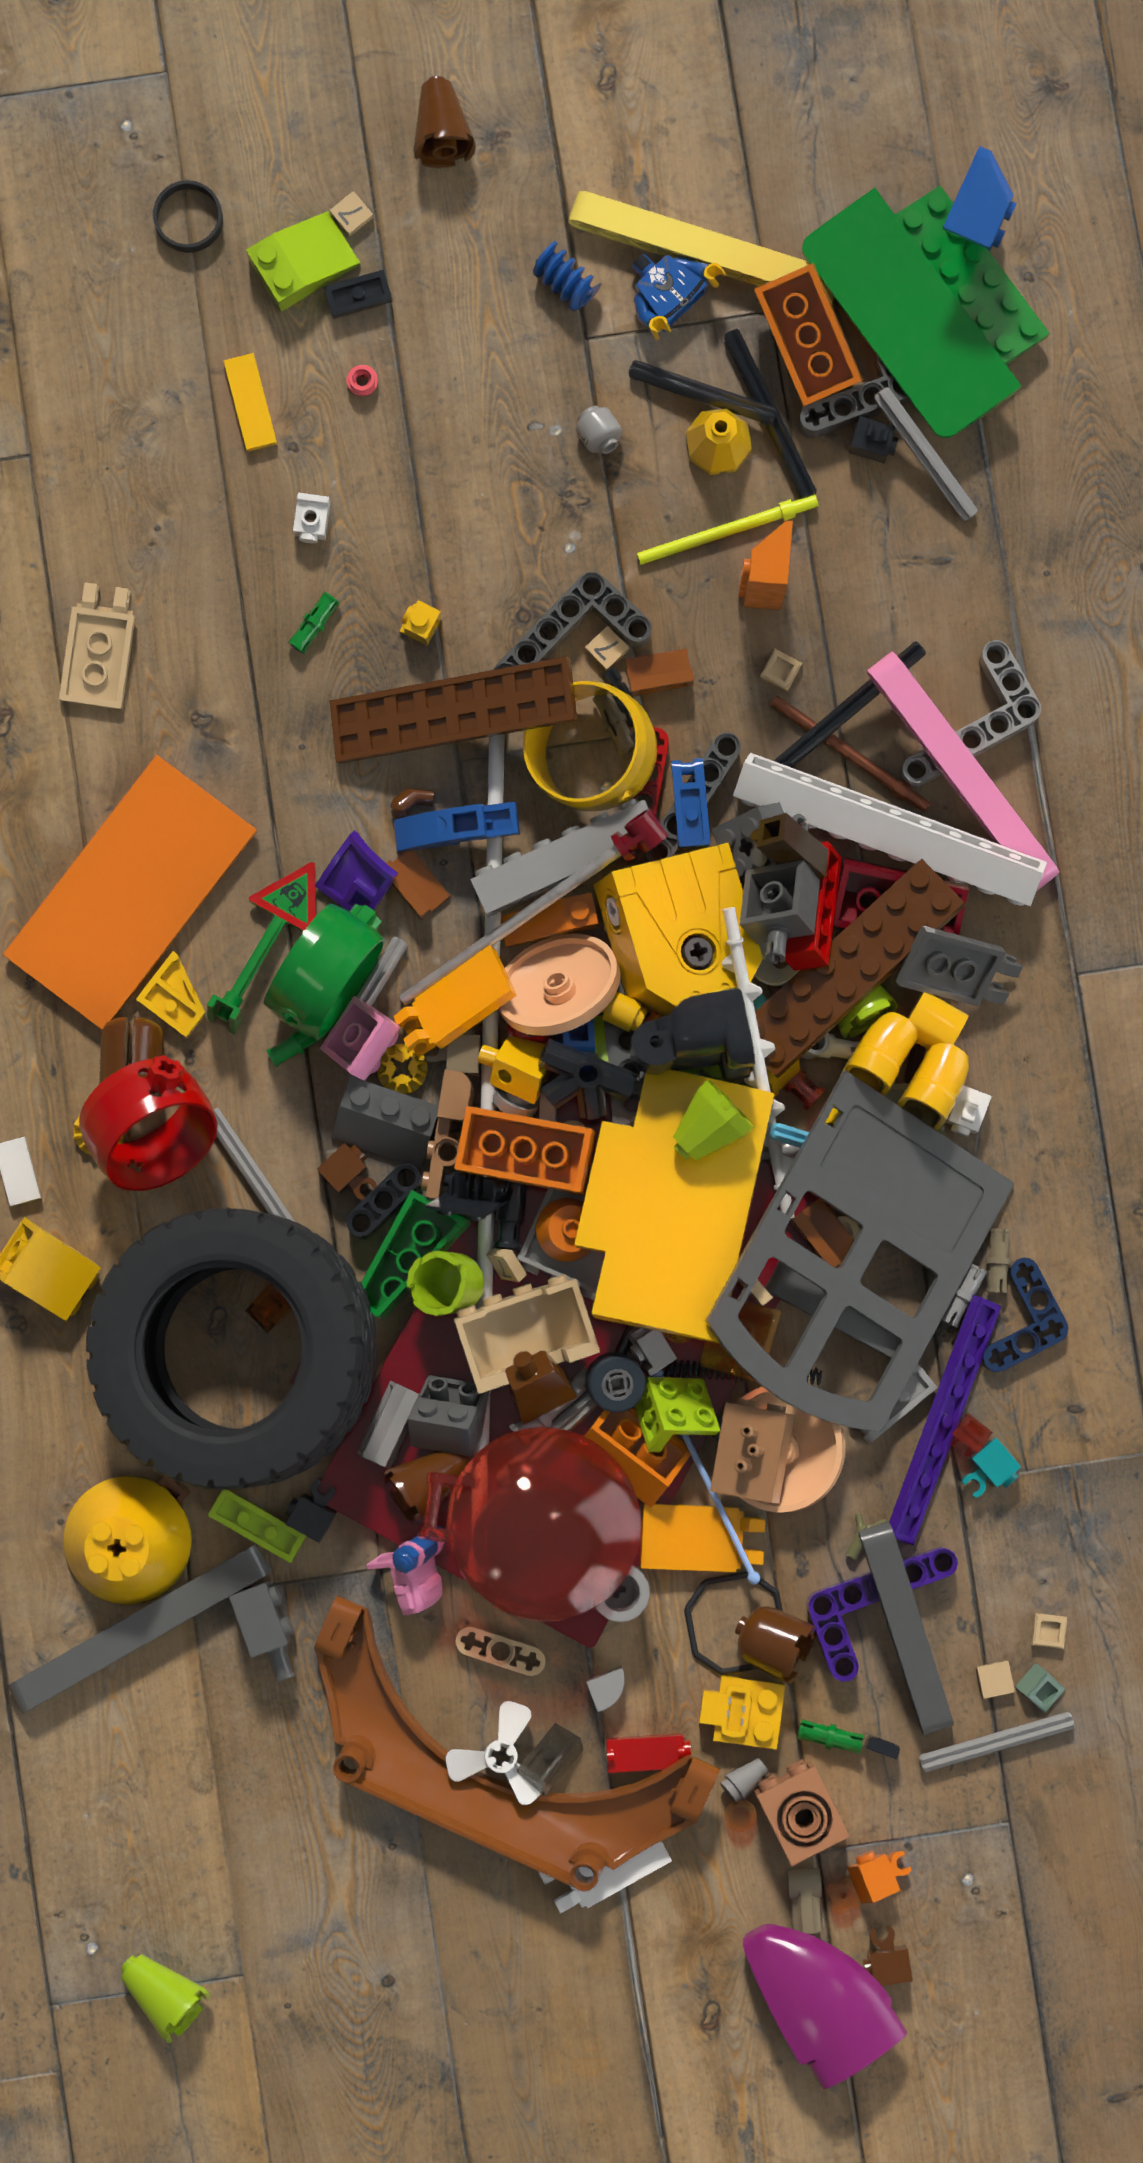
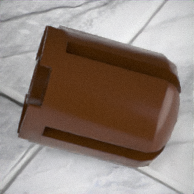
[99,1017,164,1097]

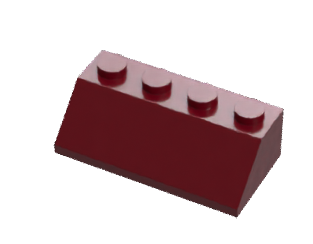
[833,858,969,935]

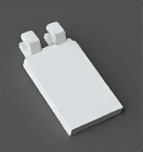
[538,1841,672,1913]

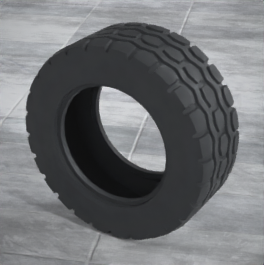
[86,1208,377,1490]

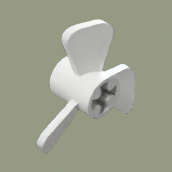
[446,1701,545,1805]

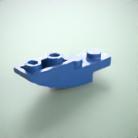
[394,802,520,852]

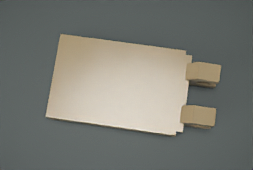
[59,583,136,710]

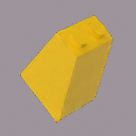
[0,1217,101,1321]

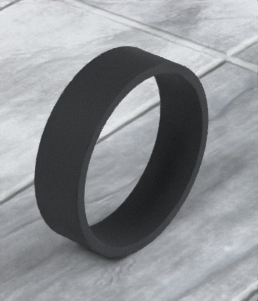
[153,180,223,253]

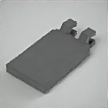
[895,925,1023,1006]

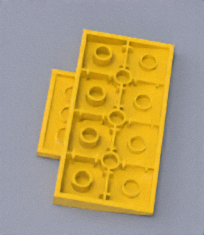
[574,1070,775,1343]

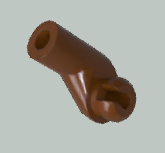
[390,788,435,819]

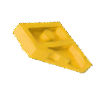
[136,951,206,1038]

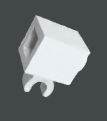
[946,1085,992,1137]

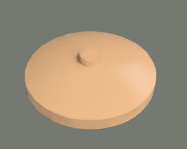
[499,934,620,1036]
[718,1387,845,1513]

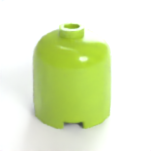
[407,1251,485,1316]

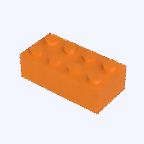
[754,262,862,406]
[454,1106,597,1195]

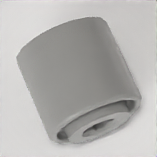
[587,1559,650,1622]

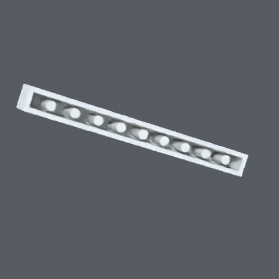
[733,753,1047,906]

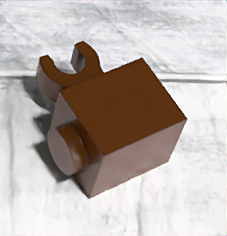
[317,1143,377,1201]
[863,1925,913,1986]

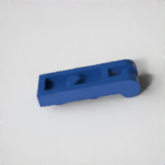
[671,758,711,849]

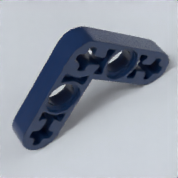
[982,1258,1069,1372]

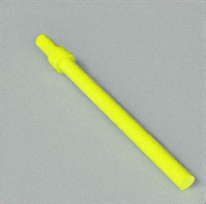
[637,495,819,565]

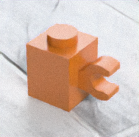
[847,1851,912,1903]

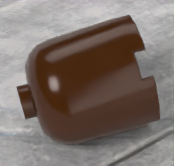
[735,1606,816,1685]

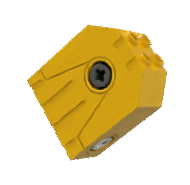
[593,843,763,1017]

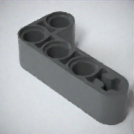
[798,355,910,438]

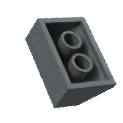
[331,1076,439,1169]

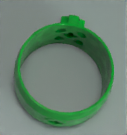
[263,903,385,1040]

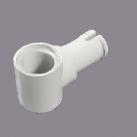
[802,1033,859,1059]

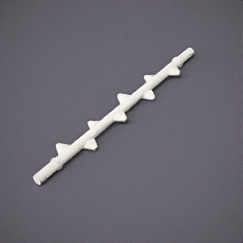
[722,907,795,1219]

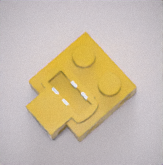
[699,1675,785,1749]

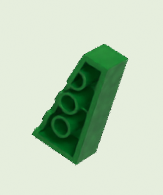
[361,1190,472,1320]

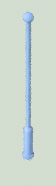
[649,1370,760,1585]

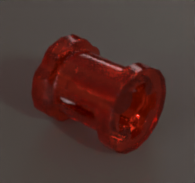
[784,1069,826,1111]

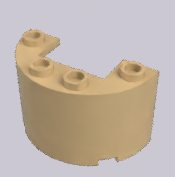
[454,1274,600,1394]

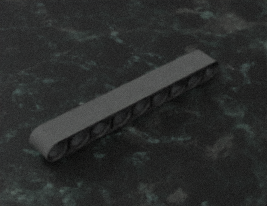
[7,1544,272,1714]

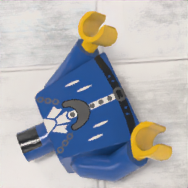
[631,254,726,341]

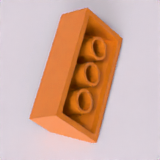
[738,520,793,610]

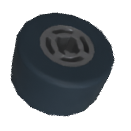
[585,1352,645,1412]

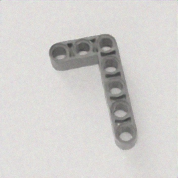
[900,640,1041,788]

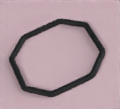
[684,1571,783,1675]

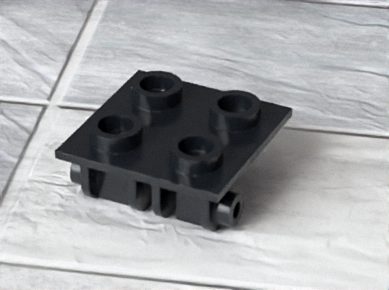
[426,1171,511,1220]

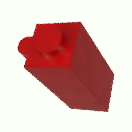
[606,1733,691,1773]

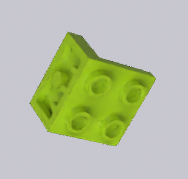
[635,1377,720,1452]

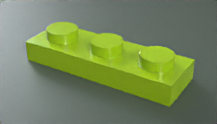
[207,1490,307,1563]

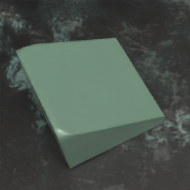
[1016,1664,1065,1713]

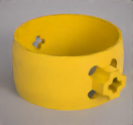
[523,681,657,812]

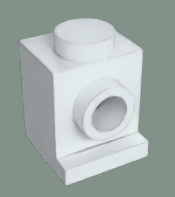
[293,493,331,543]

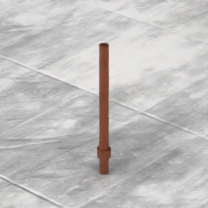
[770,695,931,813]

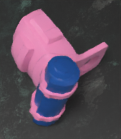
[366,1525,447,1615]

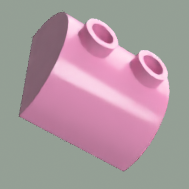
[320,996,401,1081]

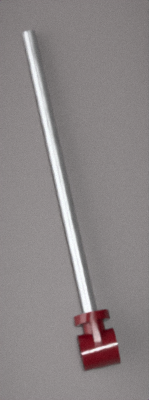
[399,809,668,1006]

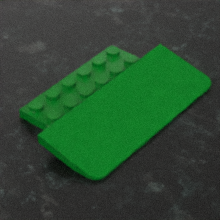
[802,185,1050,438]

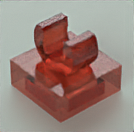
[951,1413,993,1457]

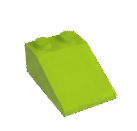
[246,211,361,312]

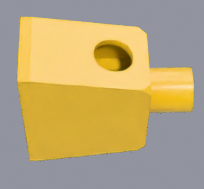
[477,1036,553,1104]

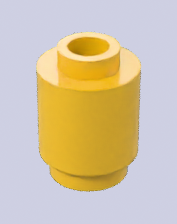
[602,992,648,1032]

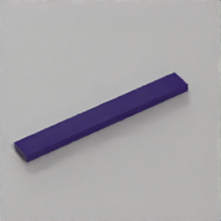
[889,1295,1001,1545]

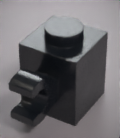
[849,416,899,464]
[285,1477,338,1543]

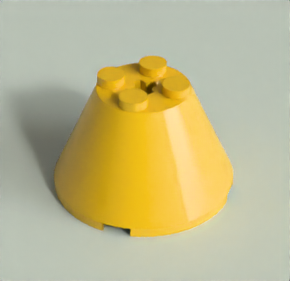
[64,1476,192,1605]

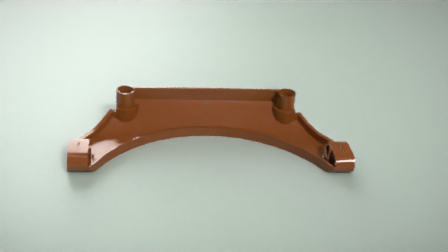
[314,1595,720,1891]

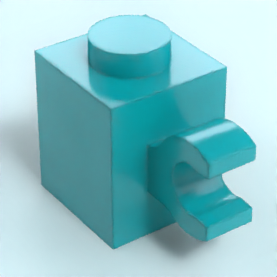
[961,1437,1021,1498]

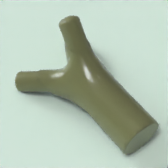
[846,1514,887,1560]

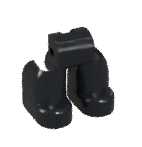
[630,988,755,1081]

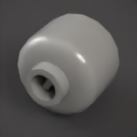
[576,406,622,454]

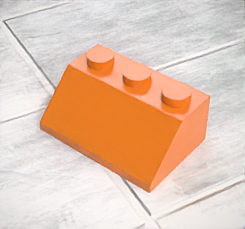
[574,1406,691,1508]

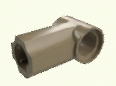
[787,1868,822,1934]

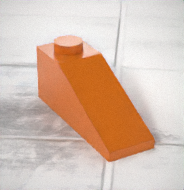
[501,892,598,948]

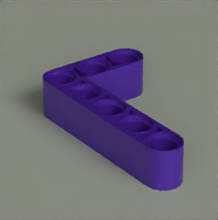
[806,1547,958,1682]

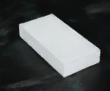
[0,1137,42,1207]

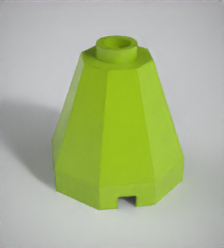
[673,1080,755,1160]

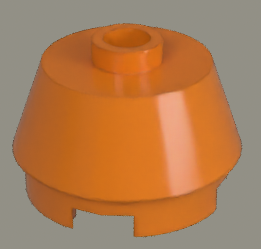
[536,1198,591,1262]

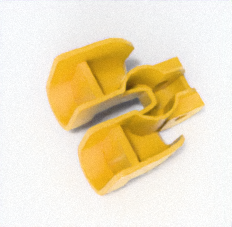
[840,992,969,1131]

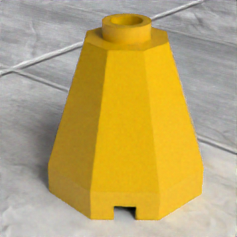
[686,408,752,475]

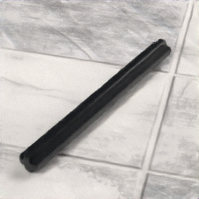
[724,329,817,499]
[774,641,926,768]

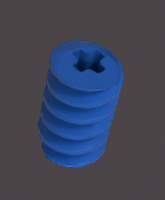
[533,241,601,311]

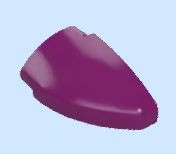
[742,1924,907,2089]

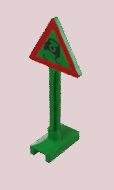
[207,862,316,1035]

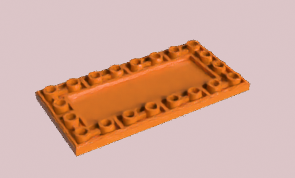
[3,754,257,1029]

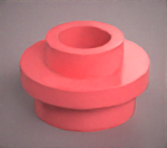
[347,365,378,397]

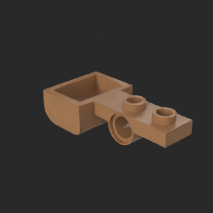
[421,1069,475,1200]

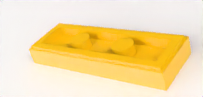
[223,353,277,452]

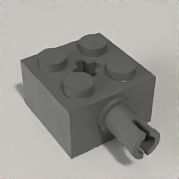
[711,802,808,886]
[739,860,820,964]
[229,1581,295,1682]

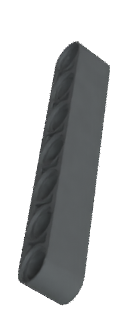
[858,1521,954,1735]

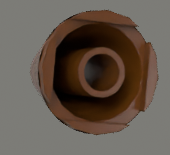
[413,76,476,168]
[382,1451,474,1527]

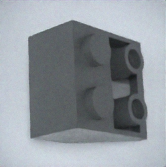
[407,1375,489,1457]

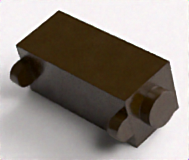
[750,813,829,879]

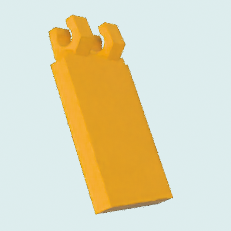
[393,945,517,1057]
[639,1503,765,1572]

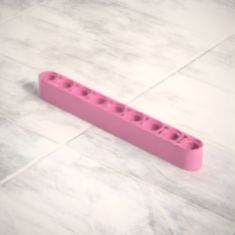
[866,651,1060,891]

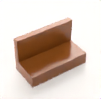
[625,648,694,696]
[386,850,451,920]
[790,1198,854,1267]

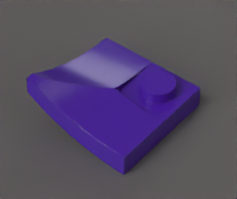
[315,830,398,912]

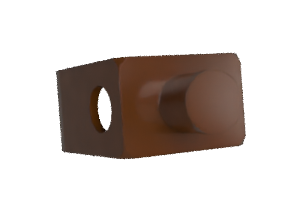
[505,1351,578,1425]

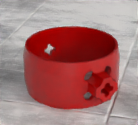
[79,1055,218,1191]

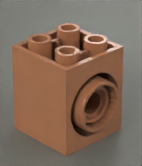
[754,1759,850,1866]

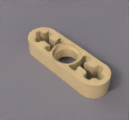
[456,1626,545,1676]

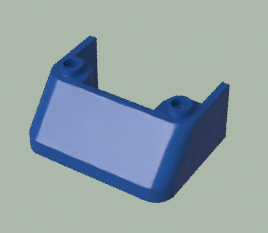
[942,146,1017,252]

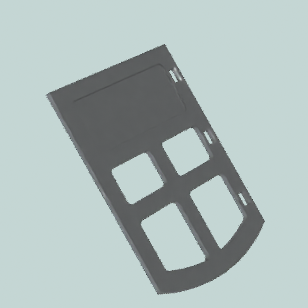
[705,1071,1015,1431]

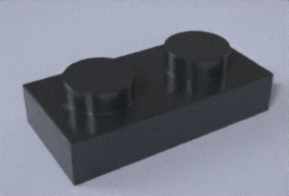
[324,269,393,319]

